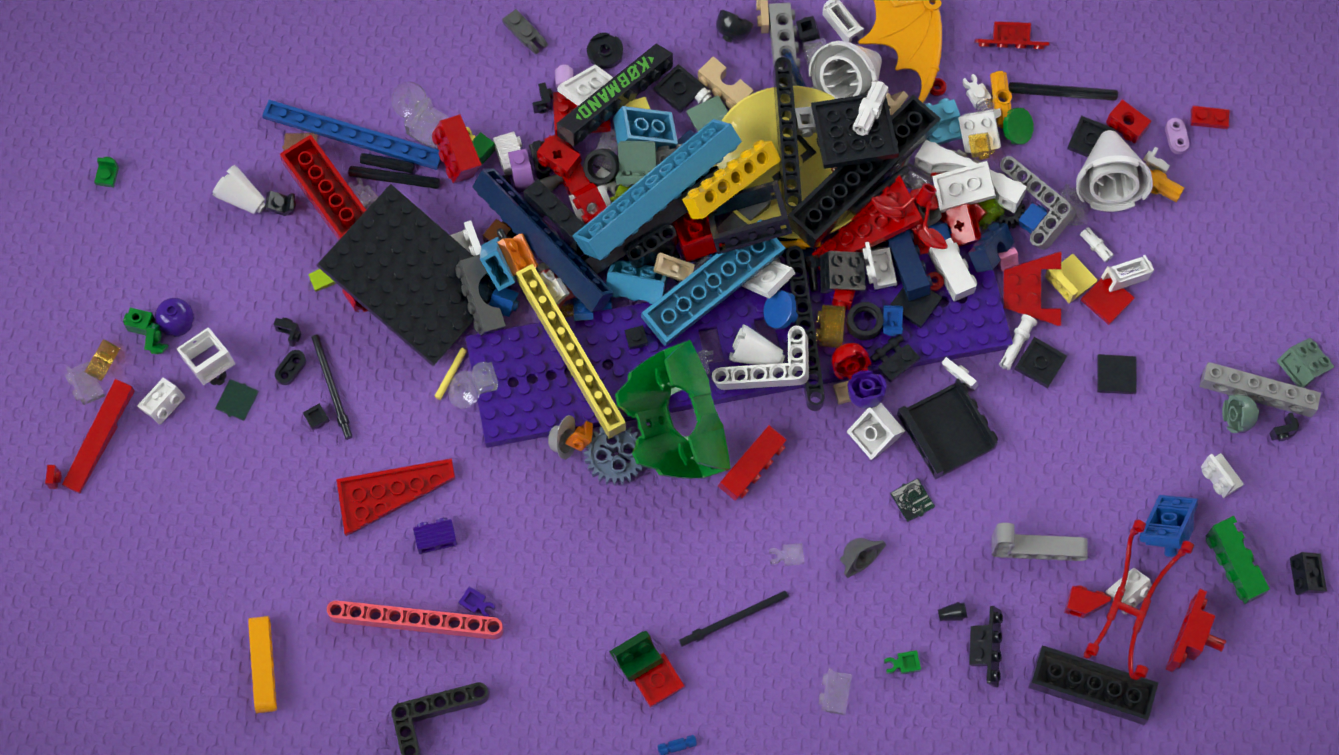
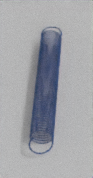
[783,49,806,87]

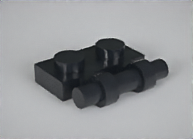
[870,334,920,383]

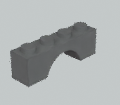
[456,255,506,336]

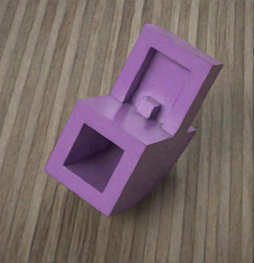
[508,148,534,193]

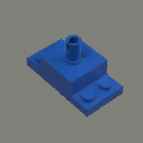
[1140,495,1198,557]

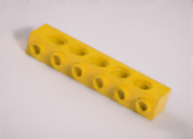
[682,140,781,219]

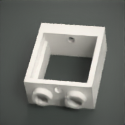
[177,327,236,386]

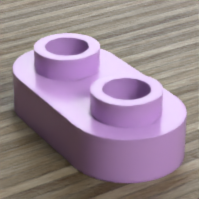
[1165,118,1189,155]

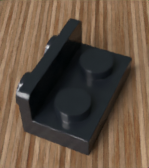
[1290,552,1327,595]

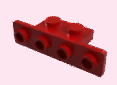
[974,21,1049,49]

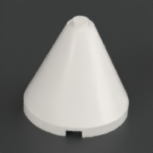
[809,41,882,99]
[1076,130,1153,212]

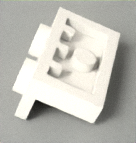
[137,378,185,425]

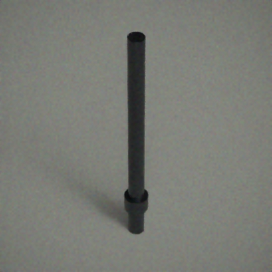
[311,335,352,440]
[679,590,788,647]

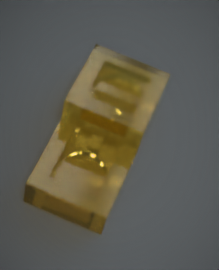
[84,339,120,381]

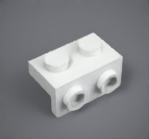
[1105,568,1152,615]

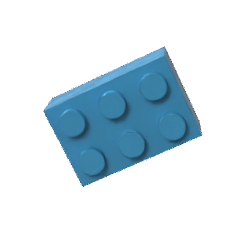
[613,106,678,151]
[606,260,668,304]

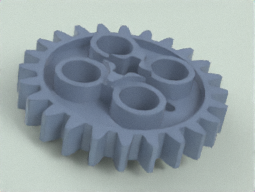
[584,427,643,486]

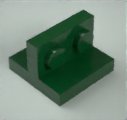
[609,631,663,682]

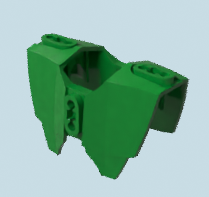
[615,340,731,479]

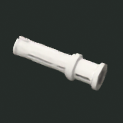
[999,314,1037,370]

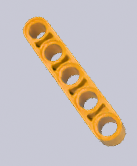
[248,616,277,714]

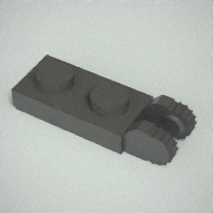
[502,9,548,54]

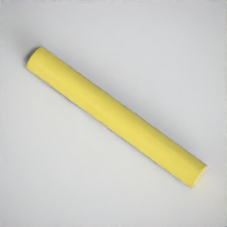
[434,348,468,400]

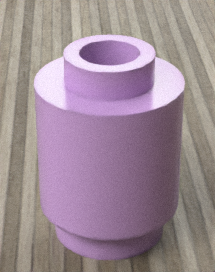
[555,65,574,89]

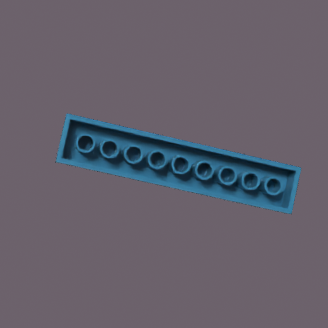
[573,119,742,260]

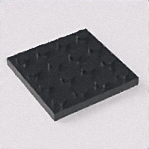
[811,94,899,169]

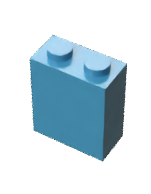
[480,237,516,291]

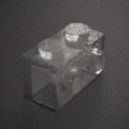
[593,129,618,173]

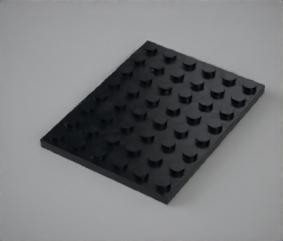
[316,184,496,366]

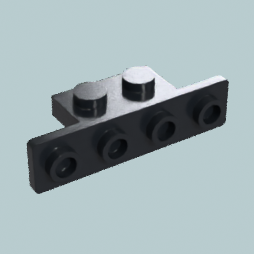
[969,606,1003,687]

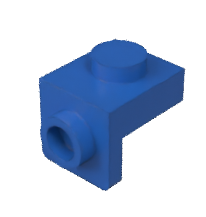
[882,305,903,336]

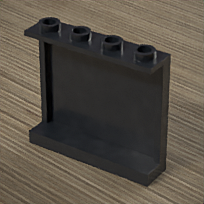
[897,378,998,480]

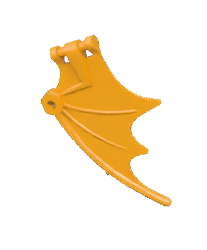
[858,0,942,103]

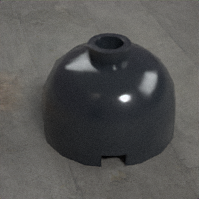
[716,10,754,43]

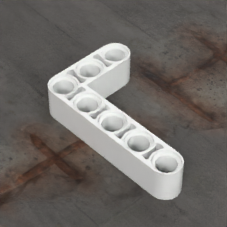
[712,326,809,390]

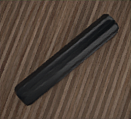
[360,153,414,173]

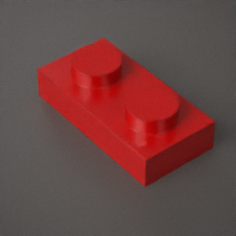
[1190,106,1230,129]

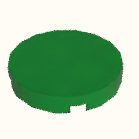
[1003,108,1034,145]

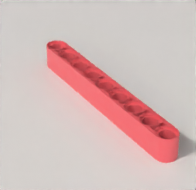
[327,600,503,639]

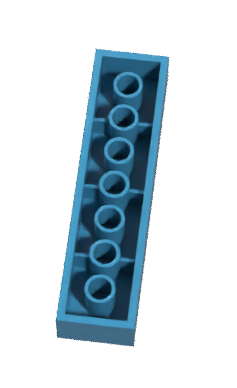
[641,219,785,347]

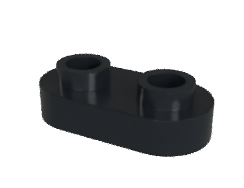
[275,350,306,385]

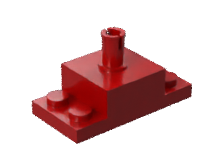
[1165,589,1226,672]

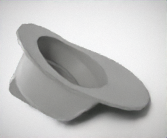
[548,415,575,460]

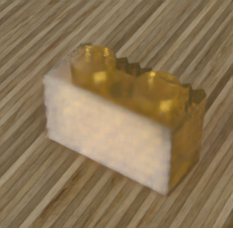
[816,305,845,348]

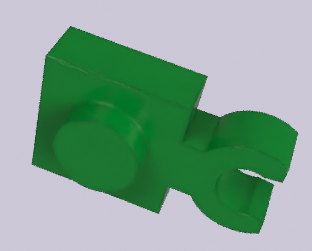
[884,650,921,674]

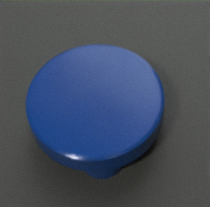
[763,290,798,329]

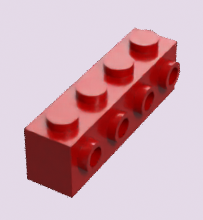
[718,425,786,501]

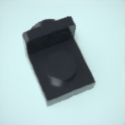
[265,191,296,216]

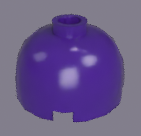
[155,298,194,337]
[847,370,887,409]

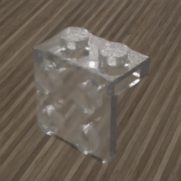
[404,96,449,150]

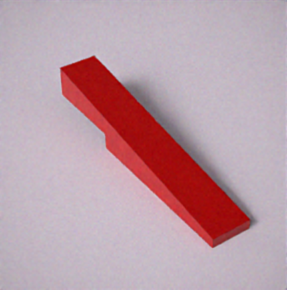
[62,379,135,494]

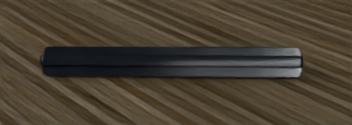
[348,166,440,189]

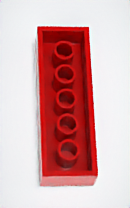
[280,134,366,240]

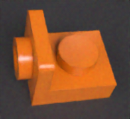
[566,421,593,451]

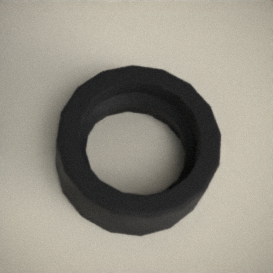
[583,149,619,185]
[847,302,883,340]

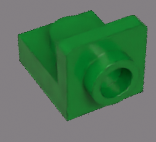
[94,157,119,188]
[144,323,168,354]

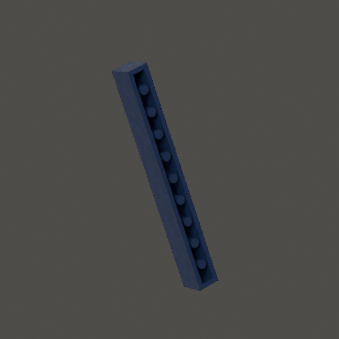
[472,168,614,312]

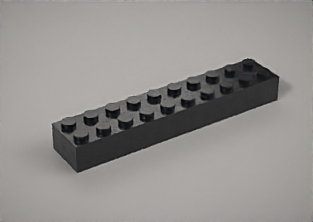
[788,95,941,249]

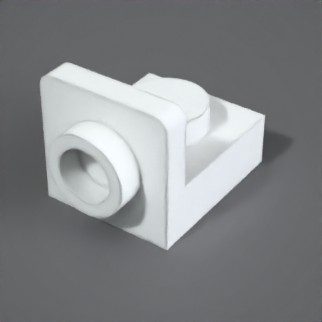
[1143,147,1170,174]

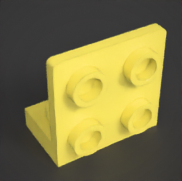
[1044,254,1097,304]

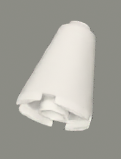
[212,165,265,214]
[729,324,785,365]

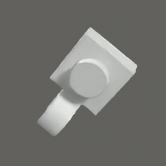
[540,270,570,304]

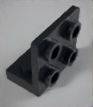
[820,251,865,293]

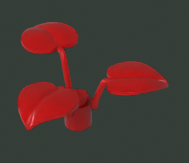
[871,183,948,249]

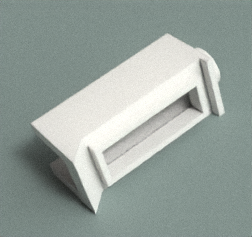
[822,0,864,43]
[1101,255,1154,292]

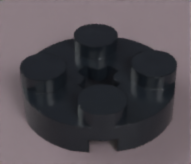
[587,33,623,69]

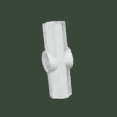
[853,81,888,136]

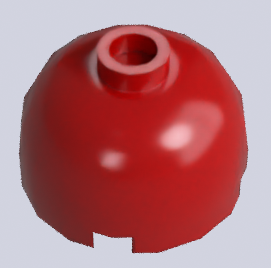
[831,343,871,380]

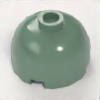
[1222,394,1259,433]

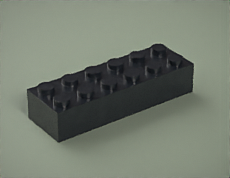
[1028,645,1159,725]

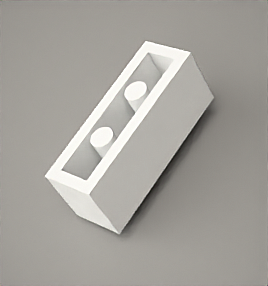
[928,238,977,301]

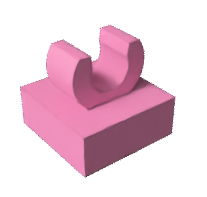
[998,248,1019,272]

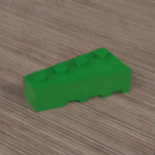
[1206,516,1270,604]

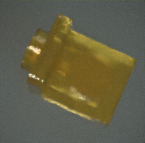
[968,132,995,160]

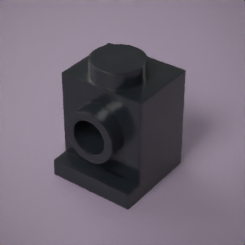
[796,16,822,48]

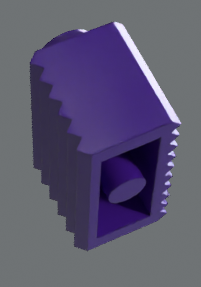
[413,518,457,554]

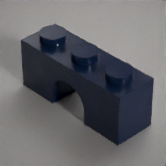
[968,223,1015,272]

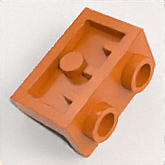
[497,234,538,276]

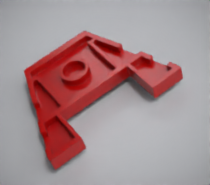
[1004,251,1062,326]

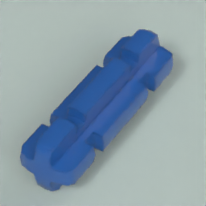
[657,735,697,755]

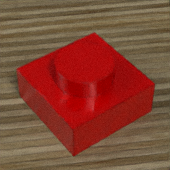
[45,465,62,489]

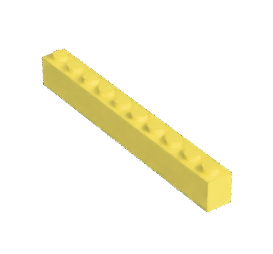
[516,264,626,439]

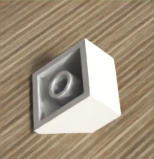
[846,403,905,460]

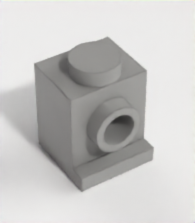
[795,106,816,137]

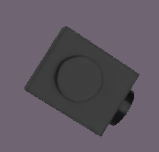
[532,82,553,114]
[273,317,301,347]
[1269,413,1299,441]

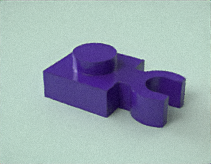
[458,586,496,617]

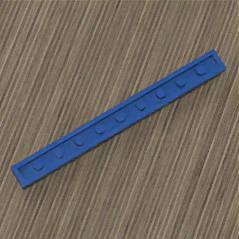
[262,100,441,170]

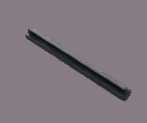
[1008,82,1118,101]

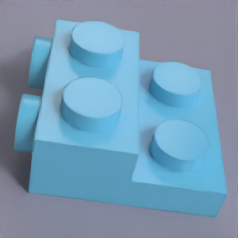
[925,98,962,145]

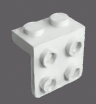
[863,242,897,289]

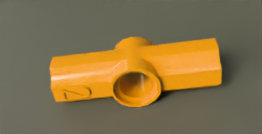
[990,71,1012,128]
[1150,169,1185,202]

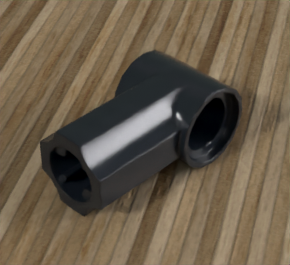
[529,140,552,179]

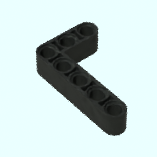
[391,682,489,755]

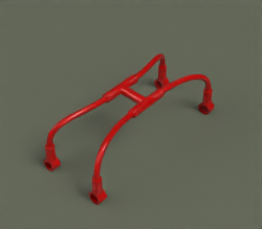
[1084,520,1194,680]

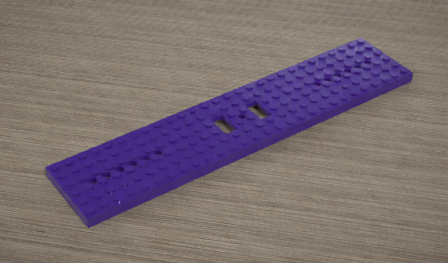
[465,244,1013,448]

